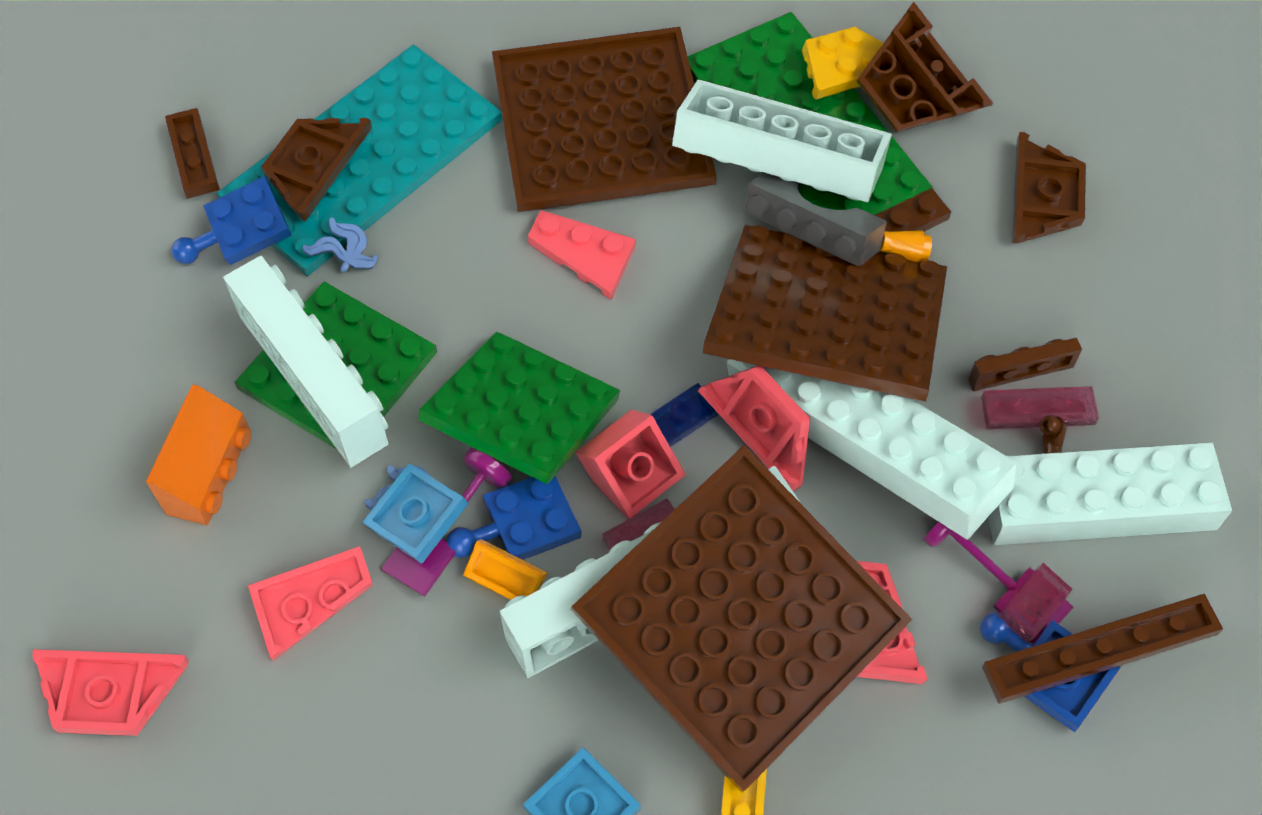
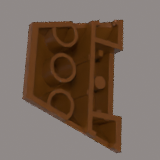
[857,1,993,133]

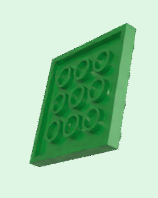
[234,281,437,449]
[418,331,620,485]

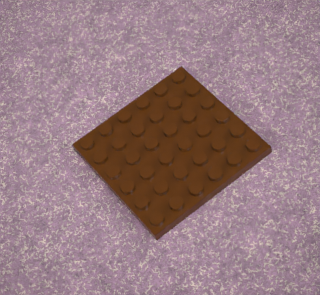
[492,27,717,212]
[703,225,947,402]
[570,445,912,792]

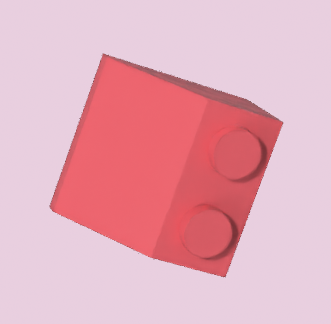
[575,409,686,519]

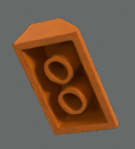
[146,384,251,526]

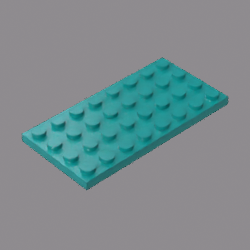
[217,44,503,277]

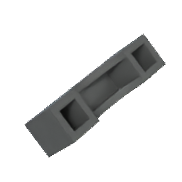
[744,173,887,267]

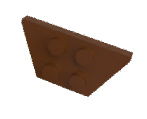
[261,118,372,222]
[1012,132,1086,243]

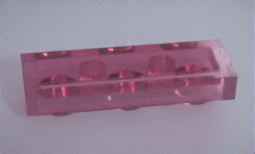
[981,386,1099,429]

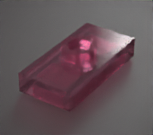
[998,563,1072,643]

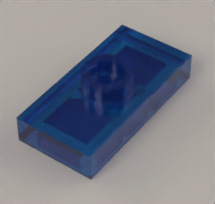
[650,383,719,447]

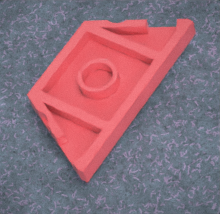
[698,365,810,492]
[32,649,189,736]

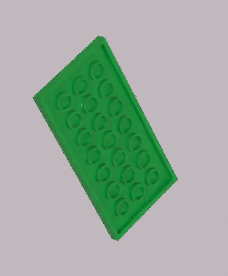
[688,11,933,215]

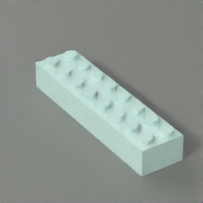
[727,359,1016,540]
[500,466,800,678]

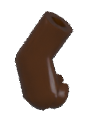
[1039,415,1067,454]

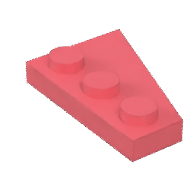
[528,210,636,300]
[248,546,373,661]
[857,561,928,684]

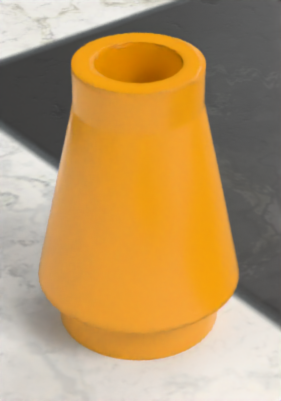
[880,230,932,263]

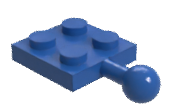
[171,176,292,265]
[446,476,582,560]
[980,612,1121,733]

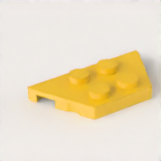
[802,27,883,100]

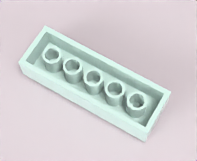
[672,79,892,202]
[223,255,389,468]
[988,443,1232,545]

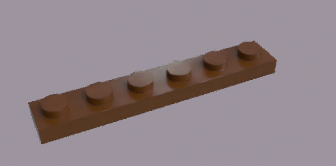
[982,593,1223,704]

